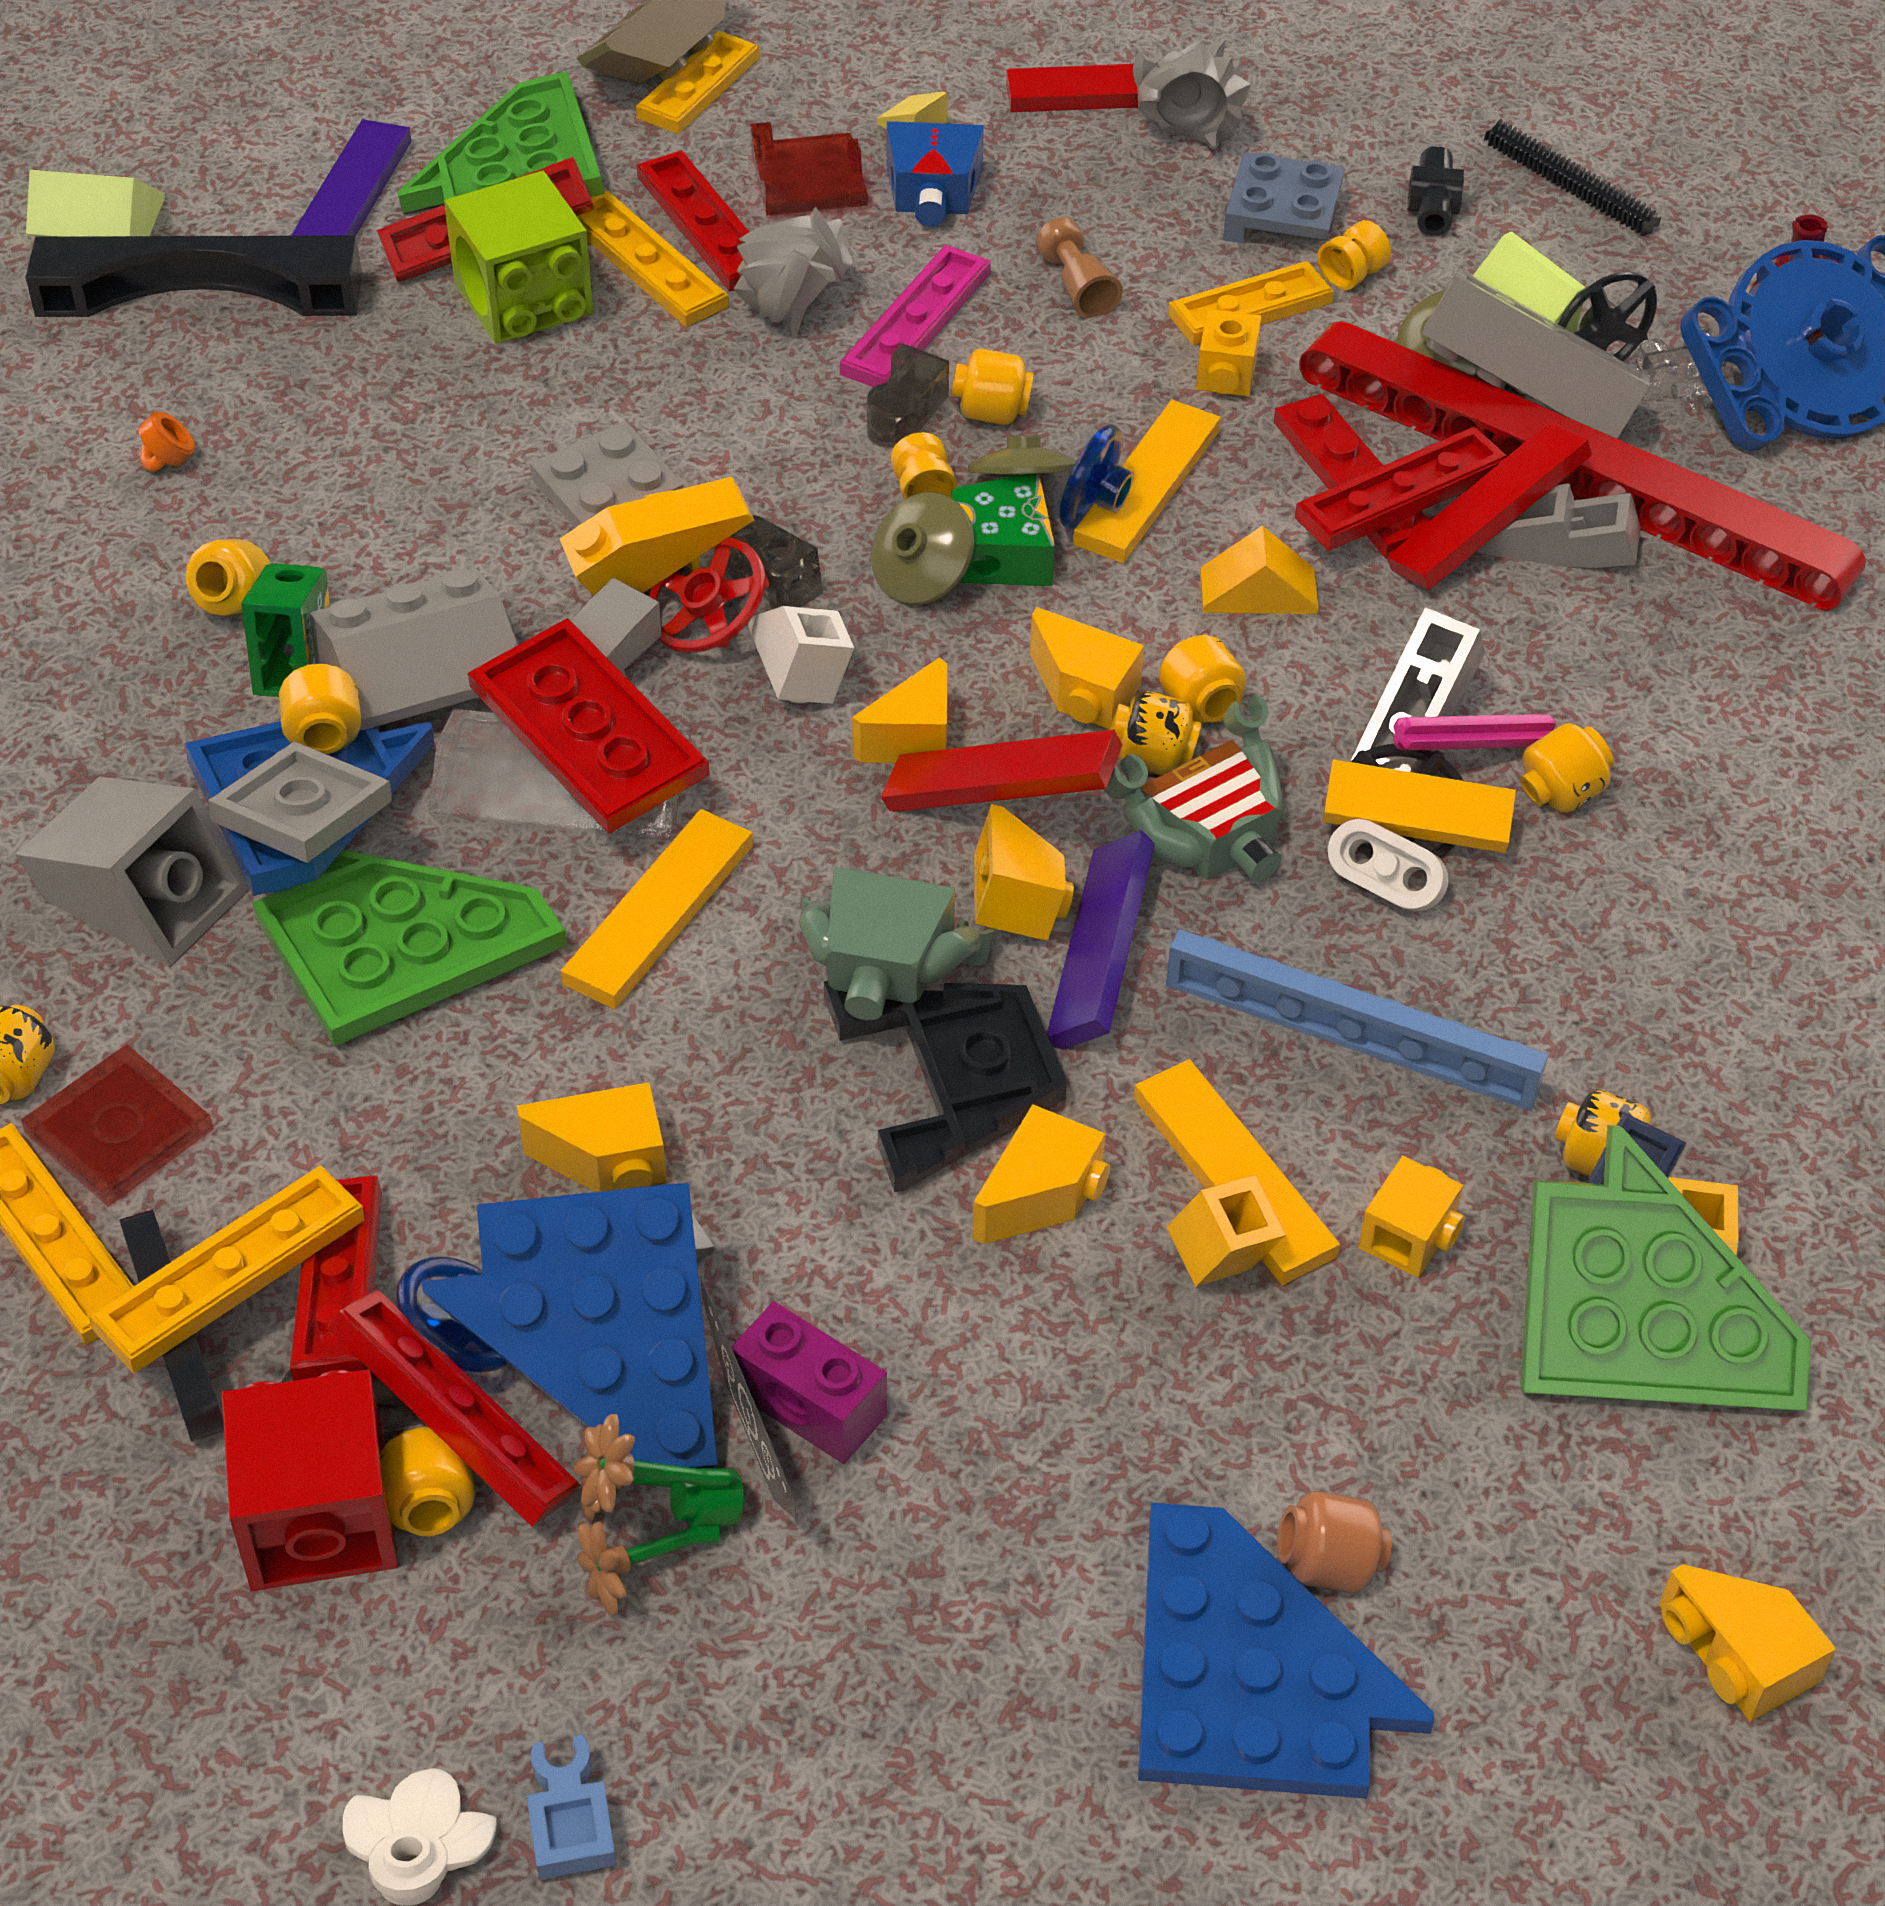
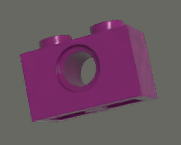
[731,1301,887,1465]

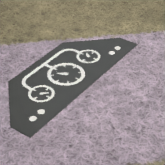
[700,1276,796,1520]

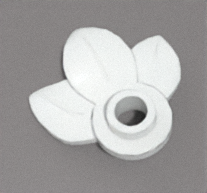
[342,1768,497,1906]

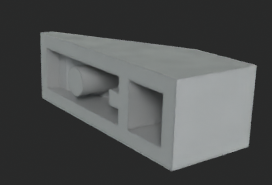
[1351,608,1485,772]

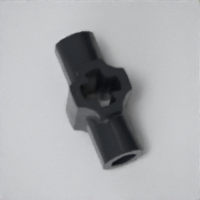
[1407,146,1464,236]

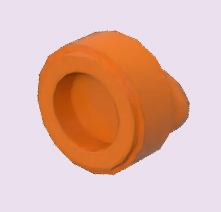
[138,411,195,472]

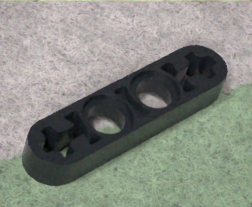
[119,1209,224,1442]

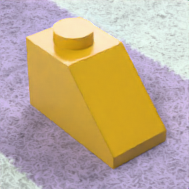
[1030,607,1144,730]
[974,804,1074,941]
[517,1082,667,1192]
[972,1104,1111,1244]

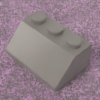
[309,568,518,731]

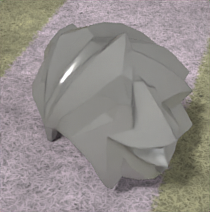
[1133,39,1251,149]
[734,207,853,338]

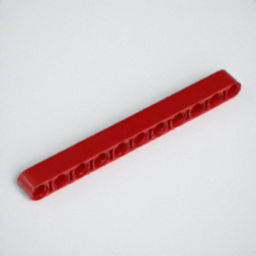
[1299,321,1866,611]

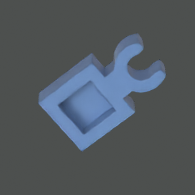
[527,1735,617,1880]

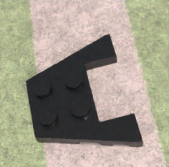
[824,980,1067,1192]

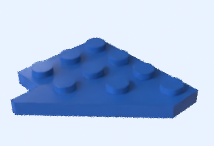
[185,721,434,896]
[422,1182,718,1469]
[1138,1502,1434,1799]

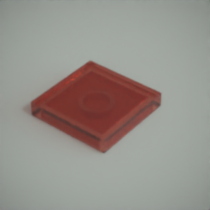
[21,1044,214,1207]

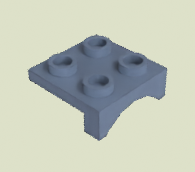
[1223,152,1345,243]

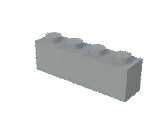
[1422,268,1650,438]

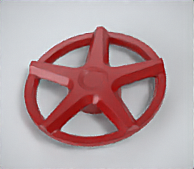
[649,538,769,653]

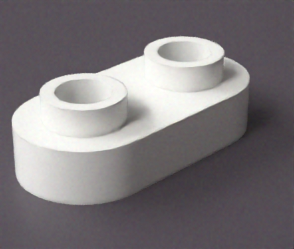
[1328,819,1448,911]

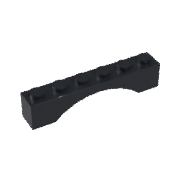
[25,235,362,317]

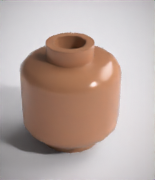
[1277,1491,1392,1593]

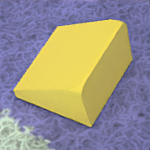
[877,92,948,129]

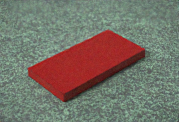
[468,618,710,834]

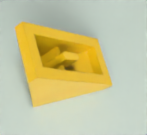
[1200,525,1319,614]
[852,658,947,763]

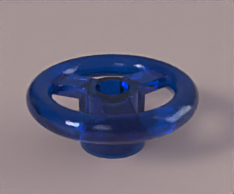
[1059,424,1135,530]
[396,1256,509,1373]

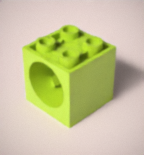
[444,170,593,344]

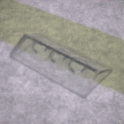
[428,709,691,842]

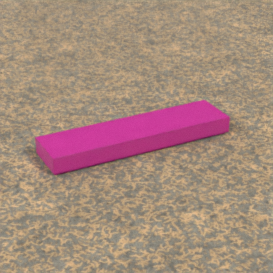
[840,245,991,389]

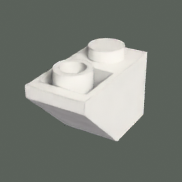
[748,606,854,704]

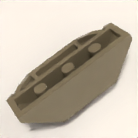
[576,0,725,84]

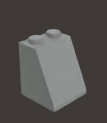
[15,776,250,967]

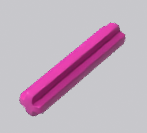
[1393,714,1556,750]

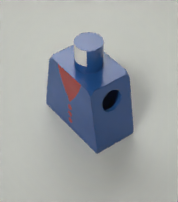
[887,121,984,227]

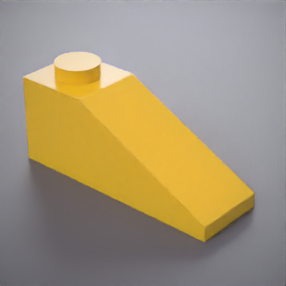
[560,477,754,596]

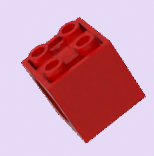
[222,1369,398,1592]

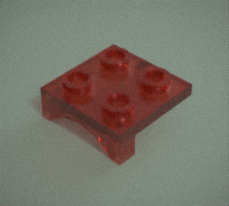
[750,122,868,216]

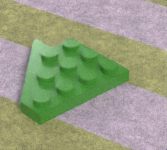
[397,71,605,213]
[252,850,567,1047]
[1520,1125,1811,1411]

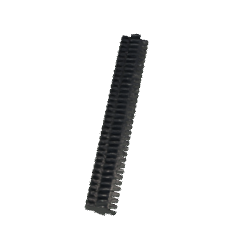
[1484,119,1662,236]

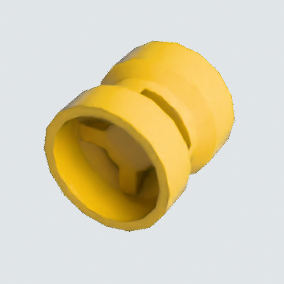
[1317,220,1392,291]
[891,432,957,500]

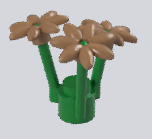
[573,1414,744,1615]

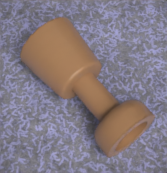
[1036,217,1123,319]

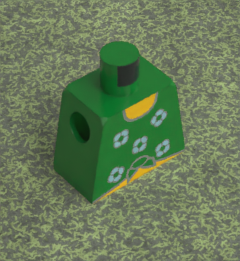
[950,473,1055,586]
[241,563,330,697]

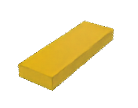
[636,31,760,134]
[1168,261,1334,346]
[1322,759,1516,853]

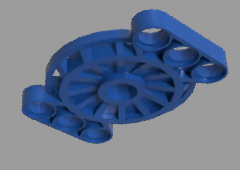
[1680,235,1885,451]

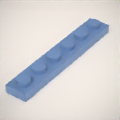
[1166,929,1549,1111]

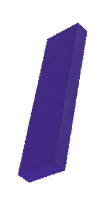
[291,119,412,236]
[1047,830,1155,1050]

